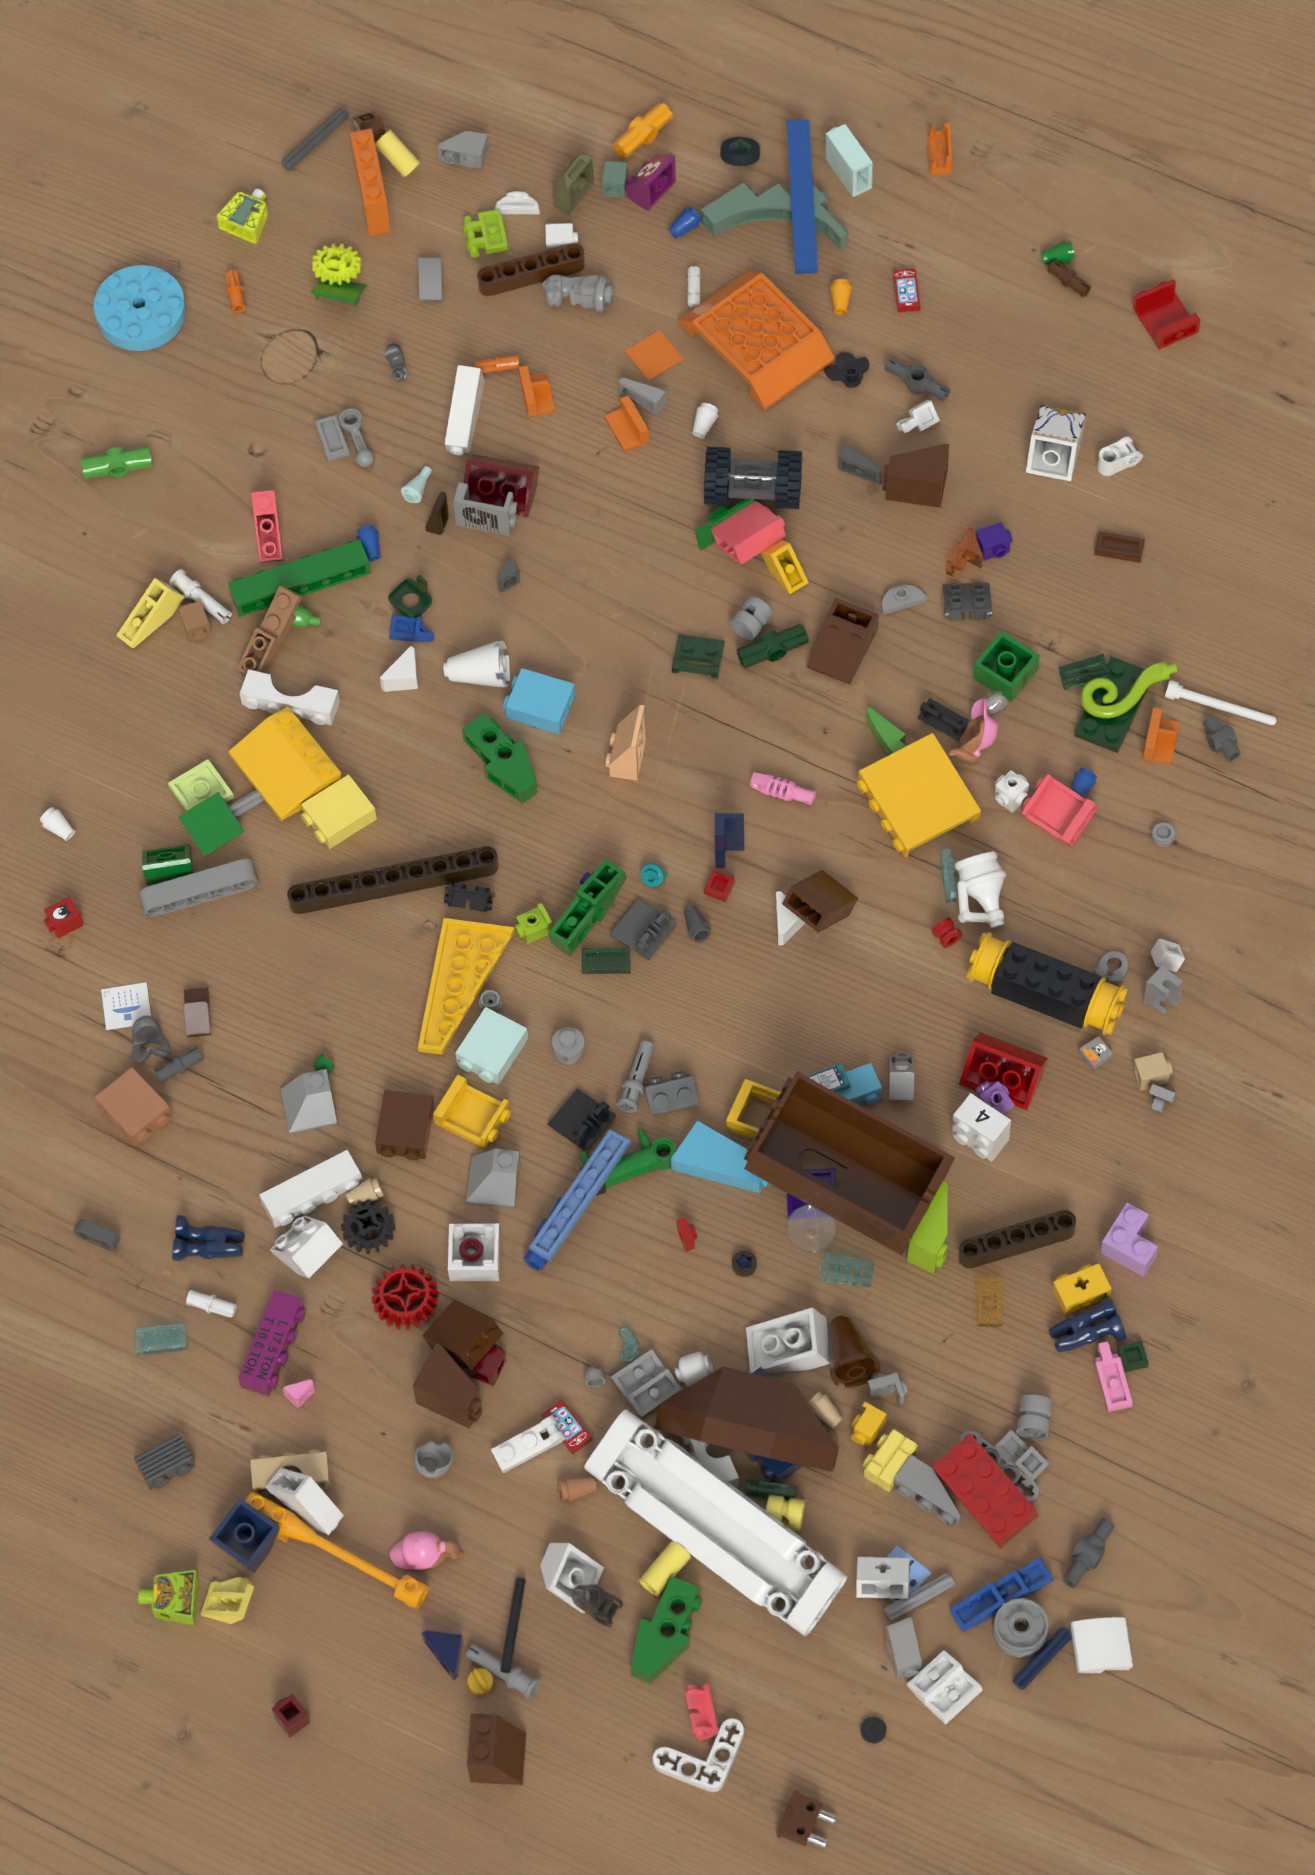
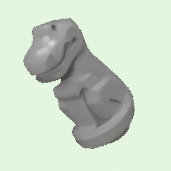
[542,274,614,313]

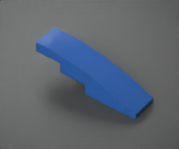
[949,1557,1055,1632]

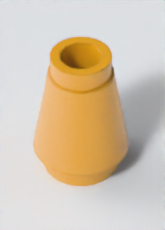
[830,279,852,315]

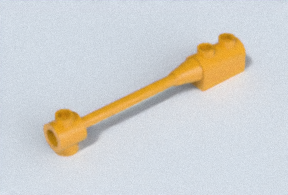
[245,1491,429,1609]

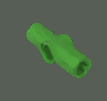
[81,446,153,479]

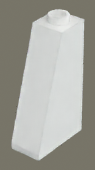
[445,365,485,455]

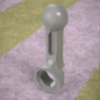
[339,408,374,467]

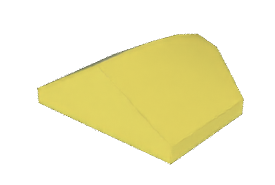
[200,1577,254,1624]

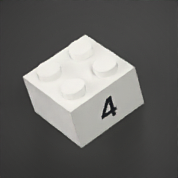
[952,1093,1011,1162]

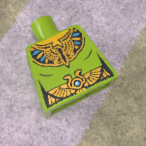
[138,1570,199,1625]

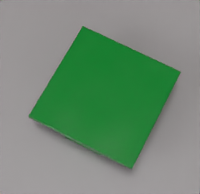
[311,280,366,307]
[178,792,244,856]

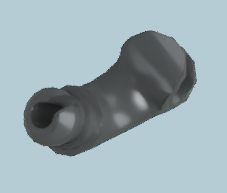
[385,343,407,381]

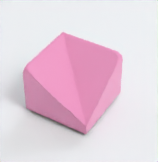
[283,1379,315,1408]

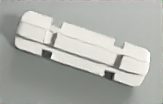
[688,266,700,308]

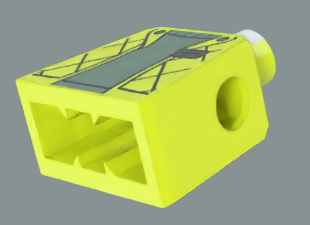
[217,189,268,244]

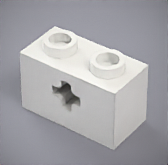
[856,1557,909,1599]

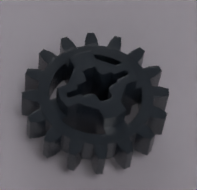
[341,1200,396,1254]

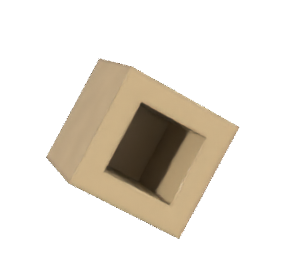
[1133,1052,1173,1091]

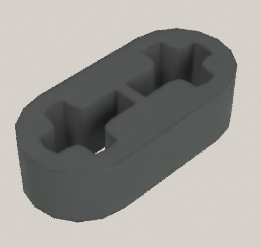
[73,1219,121,1251]

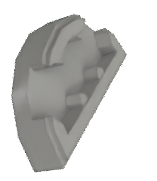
[882,584,927,615]

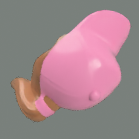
[948,698,998,763]
[390,1531,465,1570]

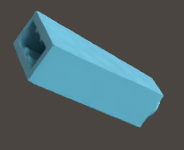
[671,1121,770,1193]

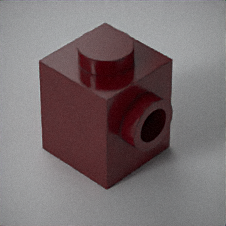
[272,1693,310,1738]

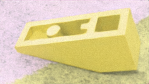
[116,578,185,649]

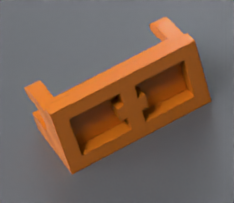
[927,123,952,175]

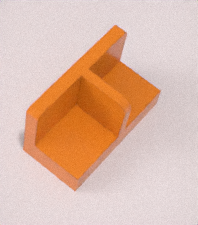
[518,366,555,417]
[1143,708,1180,765]

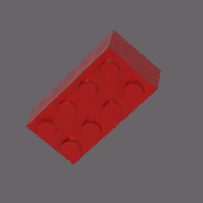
[931,1433,1039,1548]

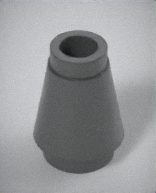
[683,905,711,942]

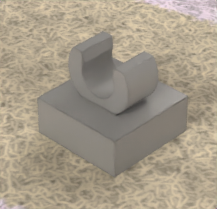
[1149,1084,1177,1113]

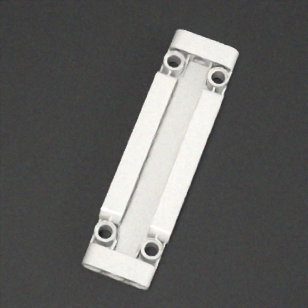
[584,1409,848,1637]

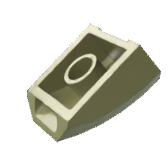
[552,155,594,215]

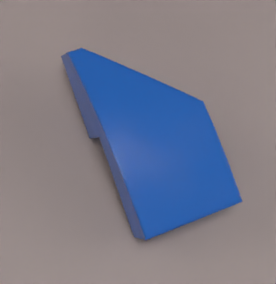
[389,614,434,642]

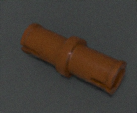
[1047,260,1092,298]

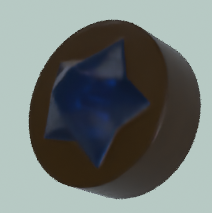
[732,1251,757,1277]

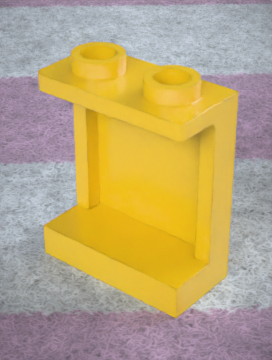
[433,1075,511,1149]

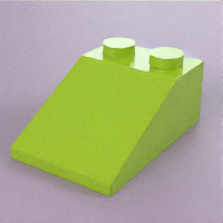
[907,1181,949,1274]

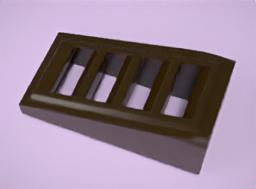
[425,491,449,535]

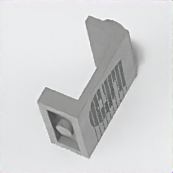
[453,482,518,536]

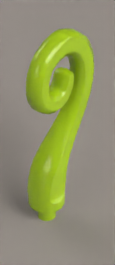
[1080,661,1177,718]

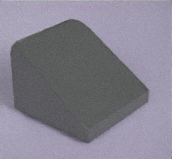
[497,559,520,592]

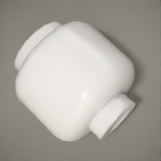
[675,1352,714,1387]

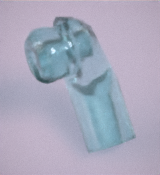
[618,1326,640,1363]

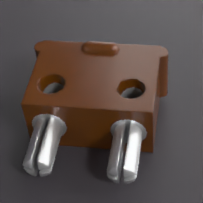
[777,1790,837,1848]

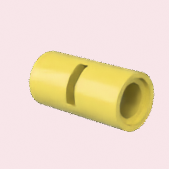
[375,130,420,178]
[639,1541,691,1597]

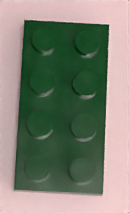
[1074,656,1150,753]

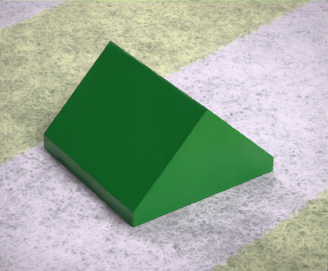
[142,844,193,885]

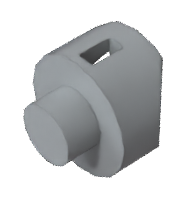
[552,1027,585,1064]

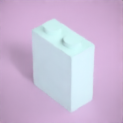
[826,124,872,197]
[455,1007,528,1085]

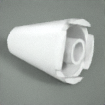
[443,641,510,688]

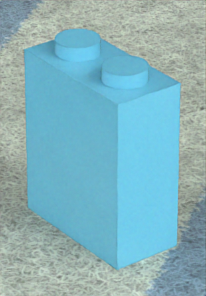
[503,668,576,734]

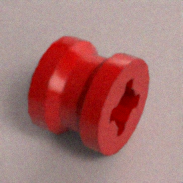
[932,918,962,948]

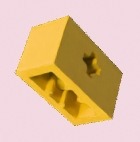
[1052,1263,1112,1316]

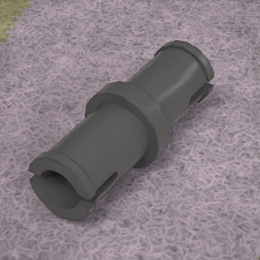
[154,1046,204,1084]

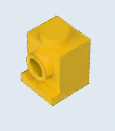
[851,1402,887,1447]

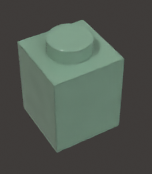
[602,161,628,198]

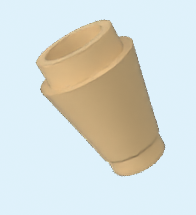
[346,1178,384,1207]
[808,1391,843,1429]

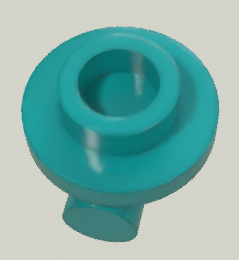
[640,863,668,887]

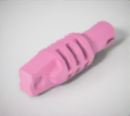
[750,772,816,806]

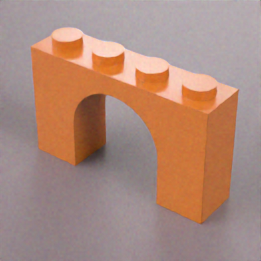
[350,128,391,236]

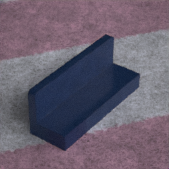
[715,813,745,868]

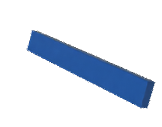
[787,119,818,274]

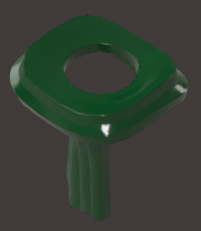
[388,575,432,618]

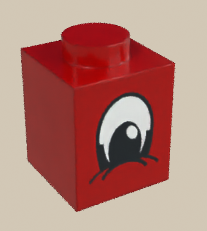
[43,896,84,938]

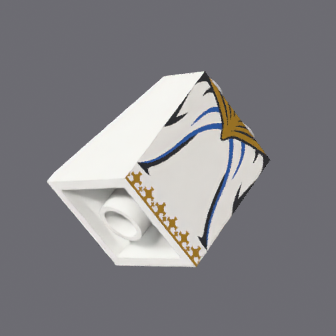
[1026,405,1086,481]

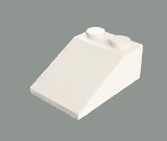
[746,1308,830,1374]

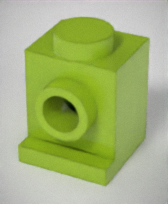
[514,903,553,945]

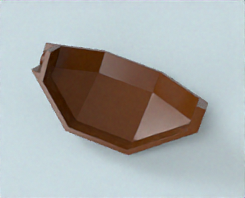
[654,1367,839,1472]

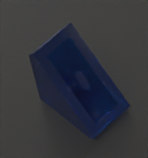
[422,1630,463,1681]

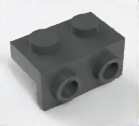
[643,1071,699,1116]

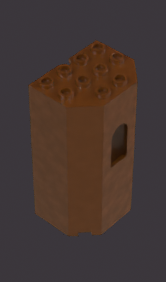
[744,1072,955,1255]

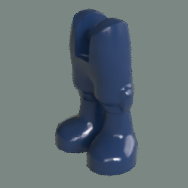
[172,1215,245,1261]
[1048,1295,1126,1352]

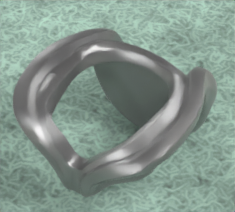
[132,1016,171,1064]

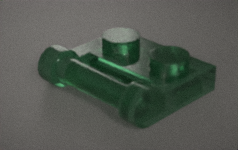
[672,634,725,679]

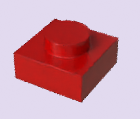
[704,870,735,902]
[676,1217,697,1252]

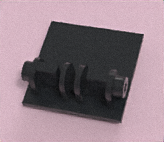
[547,1088,616,1151]

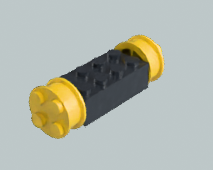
[966,932,1129,1035]

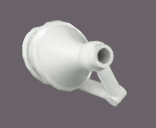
[955,852,1006,929]

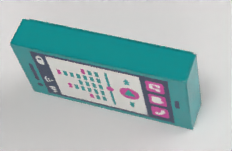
[806,1063,851,1093]

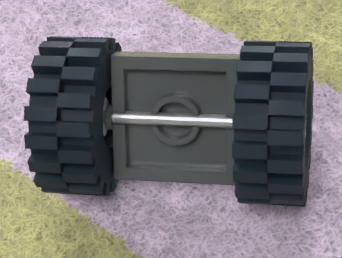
[704,447,802,509]

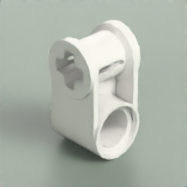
[1097,437,1143,476]

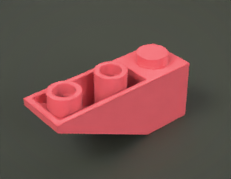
[251,490,283,562]

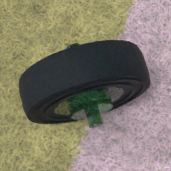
[720,137,760,166]

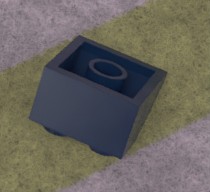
[209,1498,281,1573]

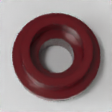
[459,1238,484,1262]

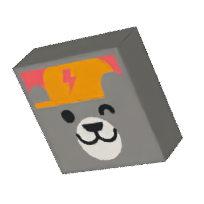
[1079,1036,1113,1070]

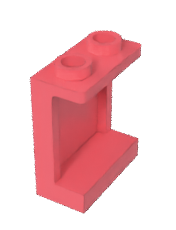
[1022,774,1099,848]

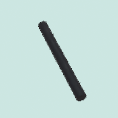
[500,1577,526,1673]

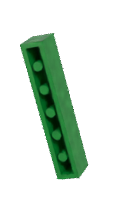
[228,539,371,617]

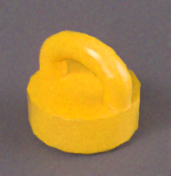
[467,1668,494,1696]

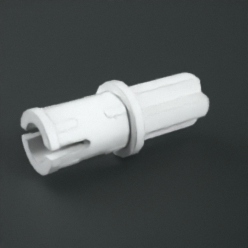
[186,1290,237,1318]

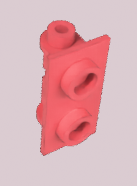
[684,1684,719,1742]

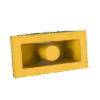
[761,540,809,594]

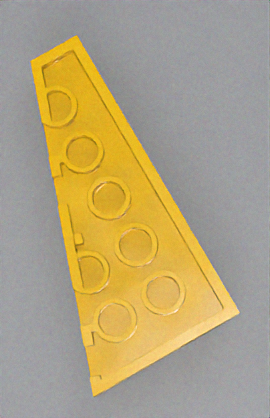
[418,918,515,1055]

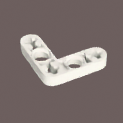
[653,1719,744,1792]

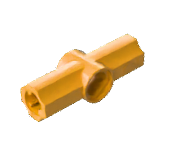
[613,103,673,158]

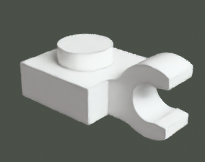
[896,400,940,433]

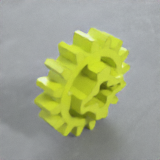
[312,244,361,285]

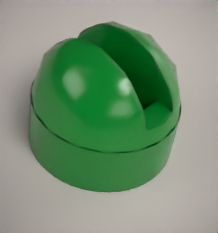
[314,1053,335,1073]

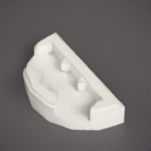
[495,191,540,214]

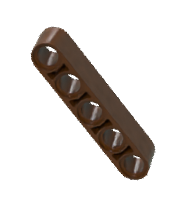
[477,243,585,296]

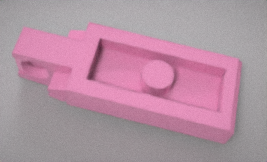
[1095,1341,1133,1412]

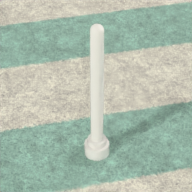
[1165,680,1277,725]

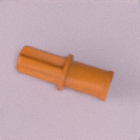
[225,269,246,313]
[474,354,520,374]

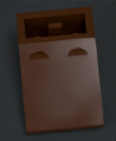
[807,598,879,684]

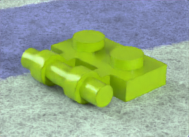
[462,209,508,258]

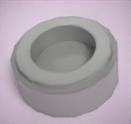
[1151,822,1175,847]

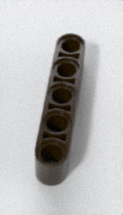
[958,1210,1076,1268]

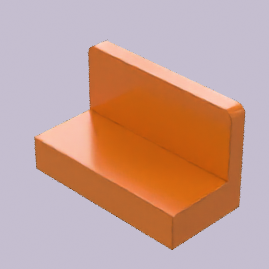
[605,395,649,452]

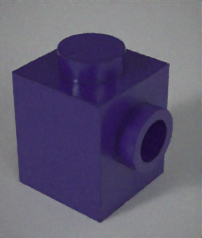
[975,522,1013,561]

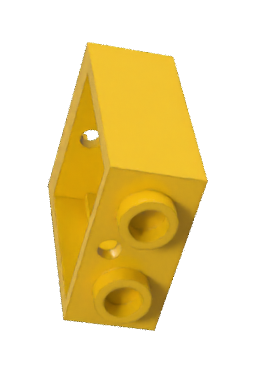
[726,1079,781,1140]

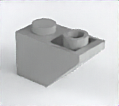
[438,130,489,169]
[889,1052,914,1100]

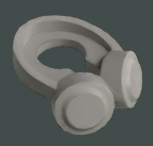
[1094,951,1128,985]

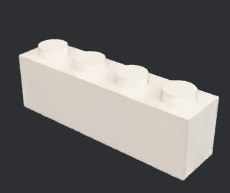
[259,1150,363,1228]

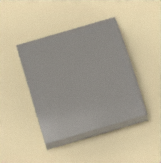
[610,1349,682,1418]

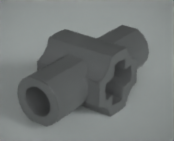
[1203,716,1241,762]

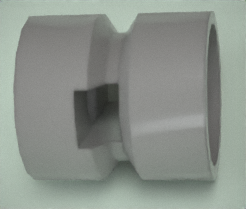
[730,596,773,641]
[1016,1395,1053,1440]

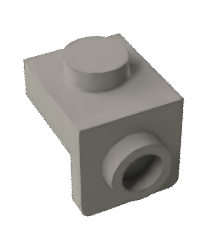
[868,1373,908,1405]

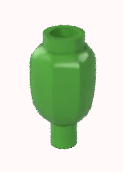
[292,605,321,628]

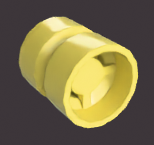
[766,1494,805,1533]

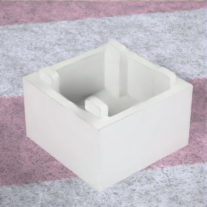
[448,1224,500,1281]

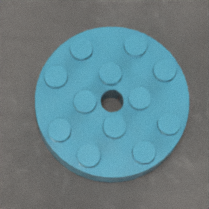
[94,265,186,351]

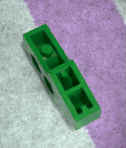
[462,713,537,804]
[548,859,627,956]
[631,1576,703,1683]

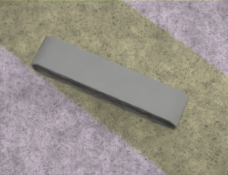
[139,859,258,917]

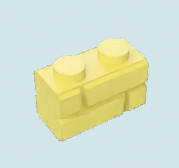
[863,1429,918,1492]

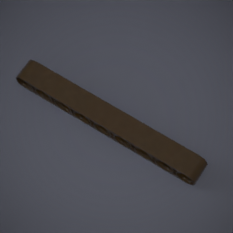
[287,846,498,914]

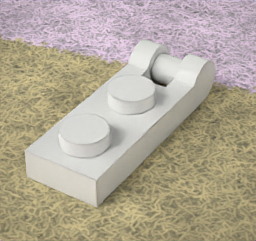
[491,1416,565,1474]

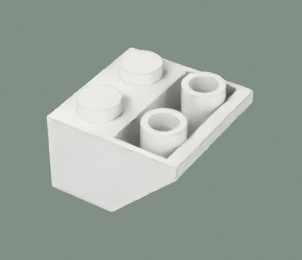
[270,1215,343,1278]

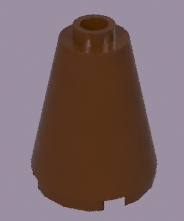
[828,1316,880,1388]

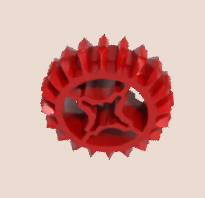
[371,1263,439,1331]

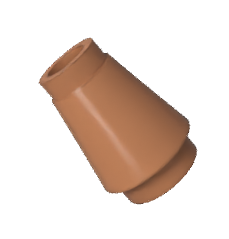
[557,1477,596,1502]

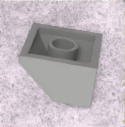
[281,1069,338,1134]
[465,1149,521,1208]

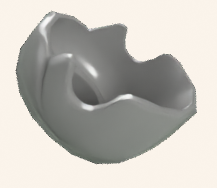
[413,1440,454,1478]

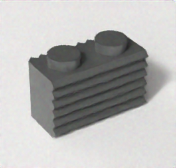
[134,1434,195,1489]

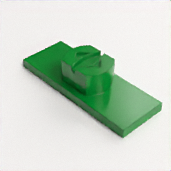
[694,499,755,550]

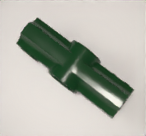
[737,624,809,669]

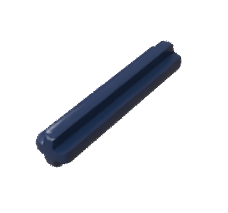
[1013,1627,1072,1690]

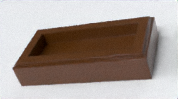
[1095,531,1145,563]

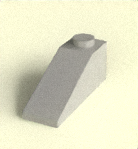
[885,1617,922,1679]

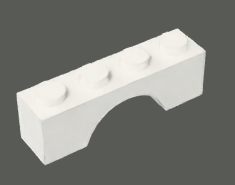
[240,669,340,726]

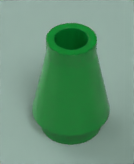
[1041,241,1076,265]

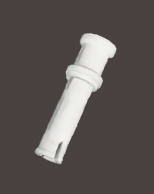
[169,569,232,624]

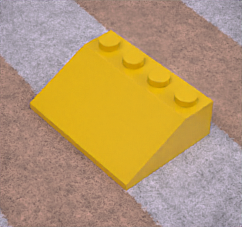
[228,706,341,821]

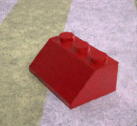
[959,1032,1048,1110]

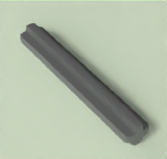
[282,108,349,170]

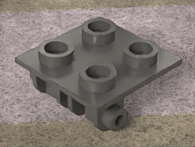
[943,582,992,621]
[610,899,677,960]

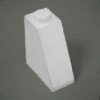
[265,1468,344,1535]

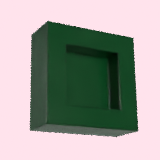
[1117,1341,1149,1373]

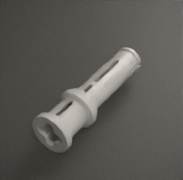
[616,1041,655,1113]
[466,1643,541,1700]

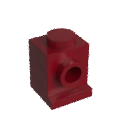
[470,1344,506,1386]

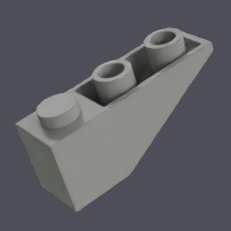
[894,1455,961,1528]

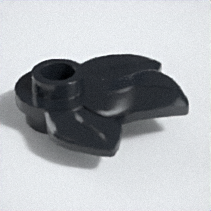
[824,352,870,388]

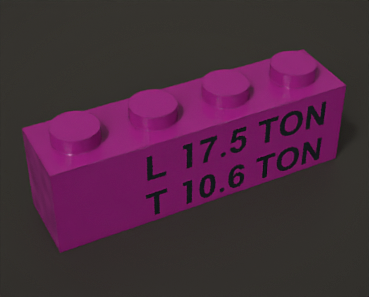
[238,1290,306,1396]

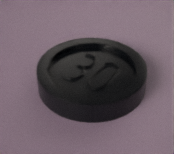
[860,1717,886,1744]

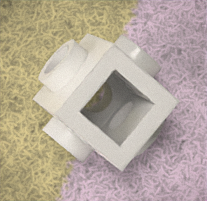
[994,770,1029,813]

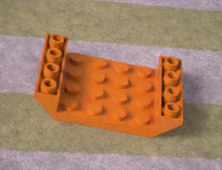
[678,271,835,410]

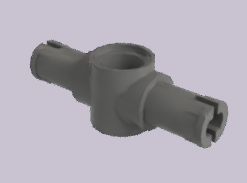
[885,357,951,402]
[1063,1518,1114,1588]

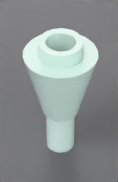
[401,466,432,503]

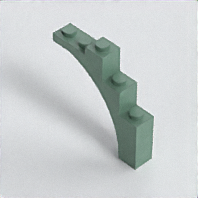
[701,182,848,250]

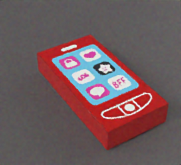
[893,269,920,312]
[541,1400,592,1455]

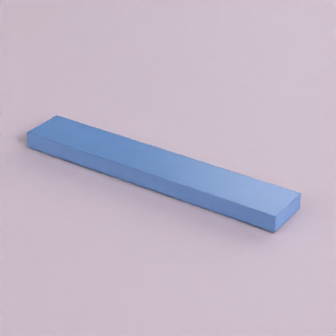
[529,1129,631,1262]

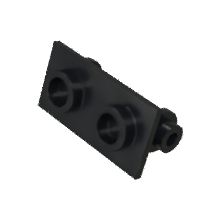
[918,698,969,741]
[444,883,495,912]

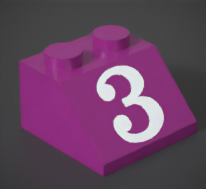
[626,154,676,211]

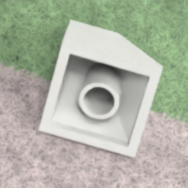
[540,1543,604,1613]

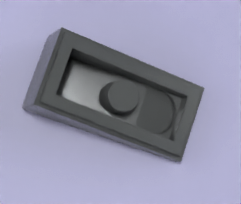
[838,444,882,485]

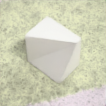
[1151,939,1185,972]

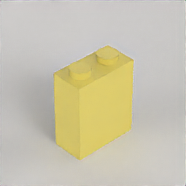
[301,774,377,849]

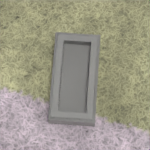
[315,415,350,462]

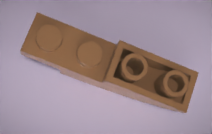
[237,586,302,674]

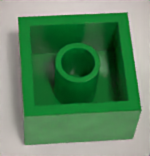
[973,631,1040,702]

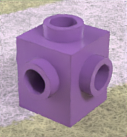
[974,1081,1015,1114]

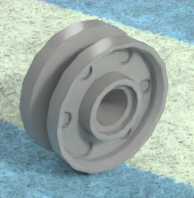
[993,1598,1049,1658]

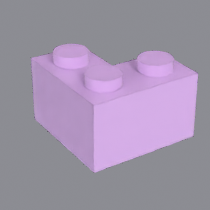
[1100,1203,1158,1277]

